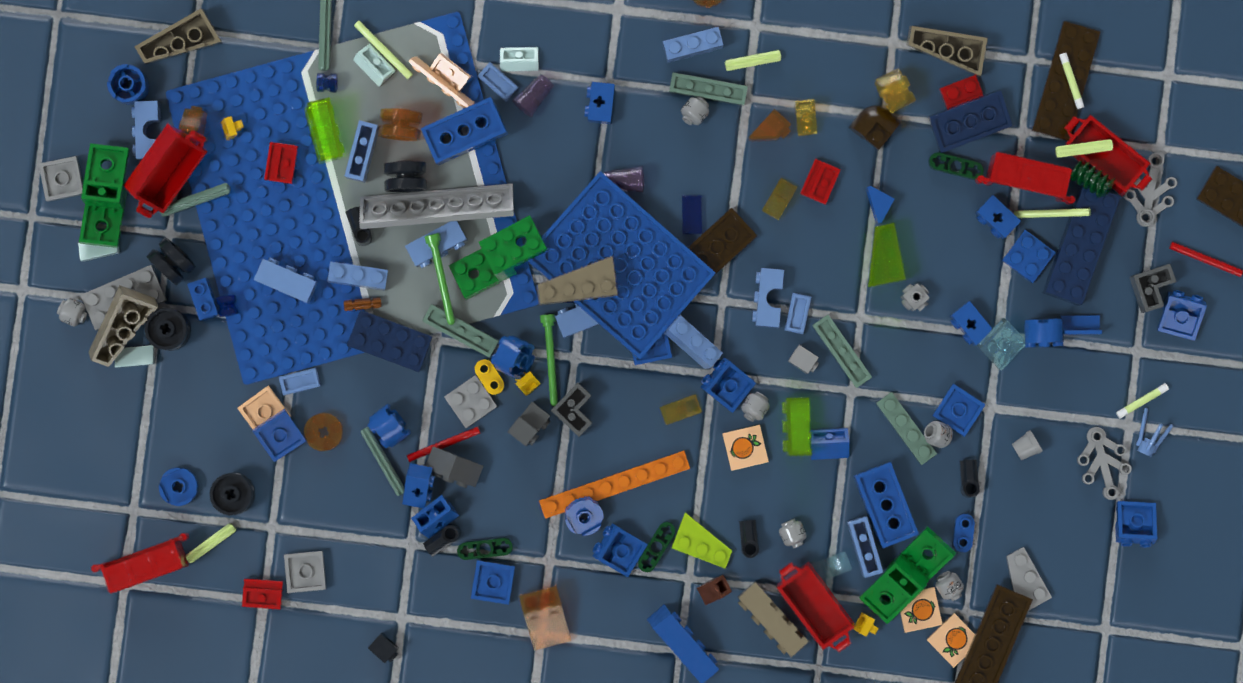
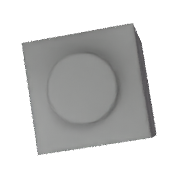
[788,345,819,374]

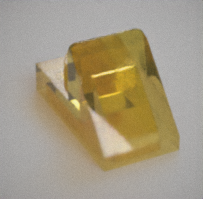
[794,99,817,136]
[659,394,702,425]

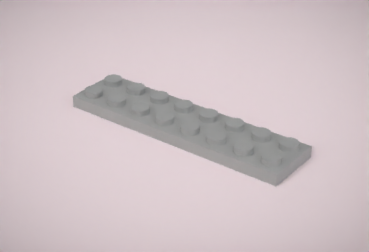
[359,184,514,229]

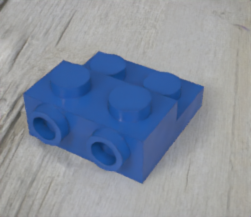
[1157,289,1207,341]
[700,358,756,413]
[1115,501,1157,548]
[593,523,648,577]

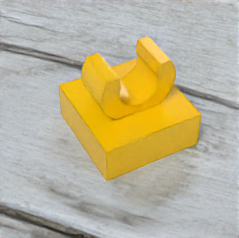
[221,116,244,141]
[515,371,541,396]
[853,612,879,637]

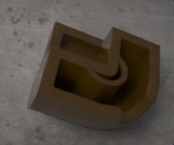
[848,105,902,151]

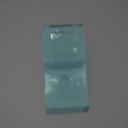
[811,552,852,580]

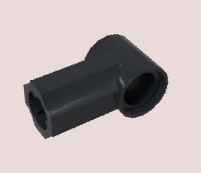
[345,206,372,246]
[960,460,980,498]
[739,520,759,558]
[423,524,461,557]

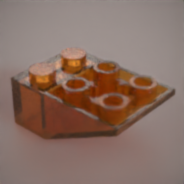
[519,585,571,651]

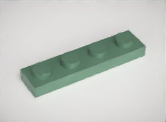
[669,72,748,106]
[422,304,499,358]
[812,315,872,388]
[876,392,937,465]

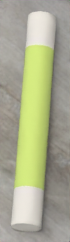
[1059,53,1085,110]
[1116,383,1169,419]

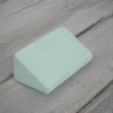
[353,43,396,86]
[500,47,539,72]
[78,243,120,262]
[115,345,155,368]

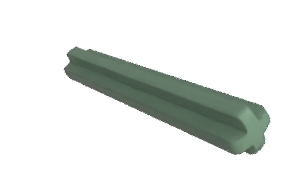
[318,0,332,71]
[160,183,231,217]
[361,427,405,496]

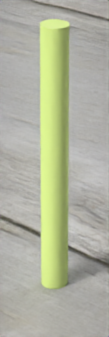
[354,21,413,79]
[1014,208,1091,218]

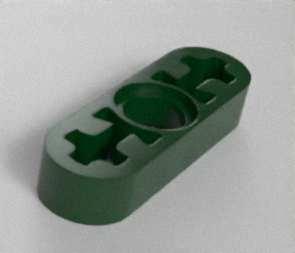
[928,152,984,180]
[638,522,675,573]
[457,538,513,560]

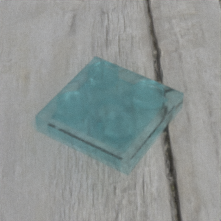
[977,318,1025,371]

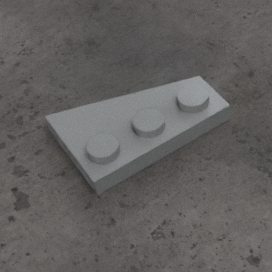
[1006,547,1052,611]

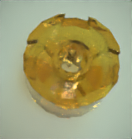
[875,68,916,114]

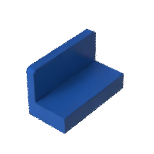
[1060,315,1102,335]
[809,428,850,460]

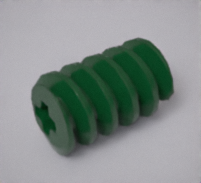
[1070,160,1115,198]

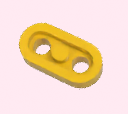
[475,359,504,395]

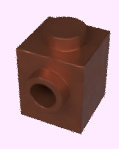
[697,575,732,605]

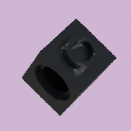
[368,632,399,664]

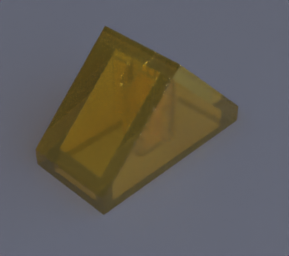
[762,178,797,220]

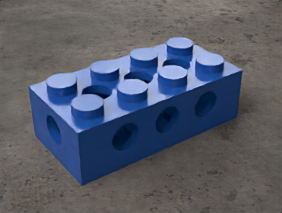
[420,97,508,165]
[853,462,919,548]

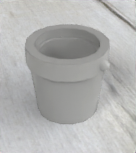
[1012,430,1043,460]

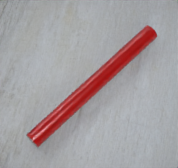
[1169,242,1243,277]
[407,426,480,462]

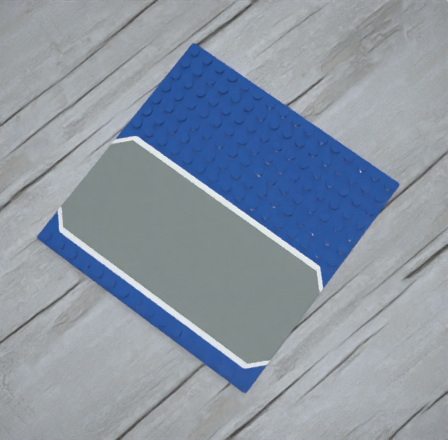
[166,12,539,385]

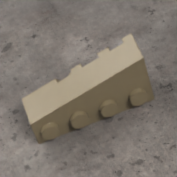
[134,8,223,64]
[906,26,988,76]
[537,256,617,305]
[89,285,158,367]
[738,581,809,657]

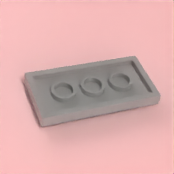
[80,265,167,331]

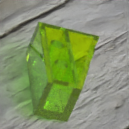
[304,97,345,164]
[868,223,907,288]
[782,398,812,456]

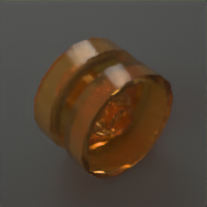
[378,108,423,141]

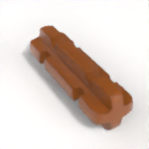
[343,297,382,311]

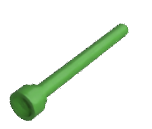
[424,233,455,325]
[540,314,558,406]

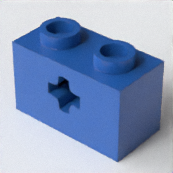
[584,82,615,124]
[975,195,1021,239]
[187,278,221,321]
[950,301,994,346]
[402,463,435,509]
[411,495,459,538]

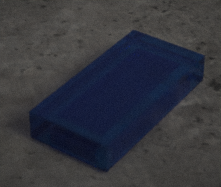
[682,196,702,235]

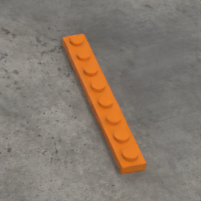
[539,451,690,519]

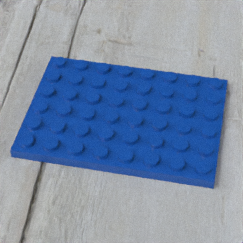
[528,171,715,360]

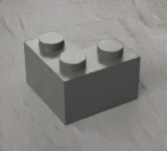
[1129,264,1176,313]
[551,382,592,437]
[508,402,551,446]
[425,446,483,488]

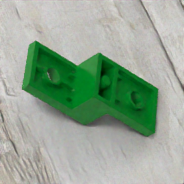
[79,143,130,248]
[448,215,547,300]
[859,527,956,624]

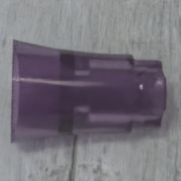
[512,74,554,117]
[604,166,644,193]

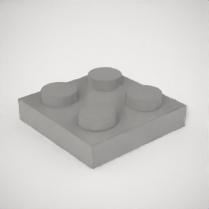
[39,156,83,202]
[444,375,498,428]
[284,551,327,593]

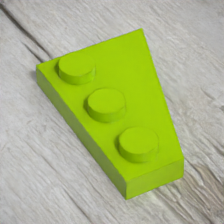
[672,513,732,569]

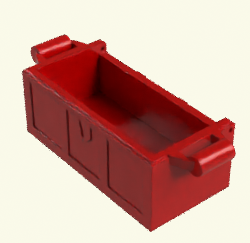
[1064,115,1152,197]
[123,123,208,218]
[975,152,1075,205]
[91,533,189,593]
[776,561,855,652]

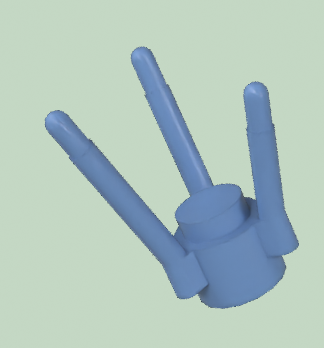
[1136,407,1173,457]

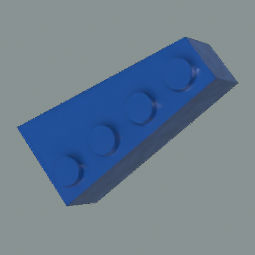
[647,605,719,683]

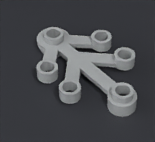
[1124,153,1177,227]
[1077,427,1132,500]

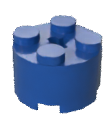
[107,64,149,105]
[1024,319,1064,348]
[491,336,535,379]
[367,404,411,448]

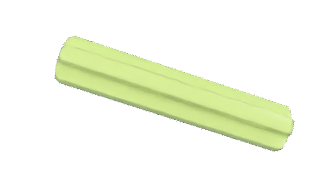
[725,50,781,71]
[1055,139,1113,158]
[185,523,236,563]

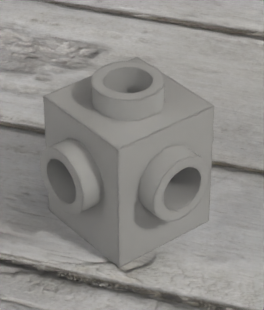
[901,283,929,311]

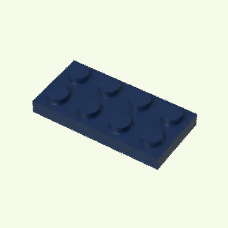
[928,90,1013,153]
[347,310,432,372]

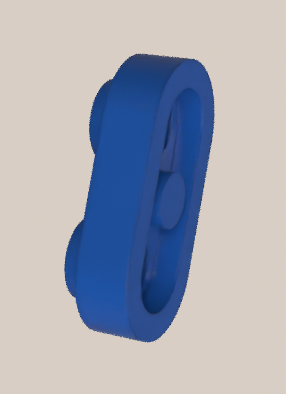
[953,514,975,552]

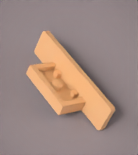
[409,53,475,108]

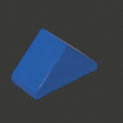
[866,186,894,225]

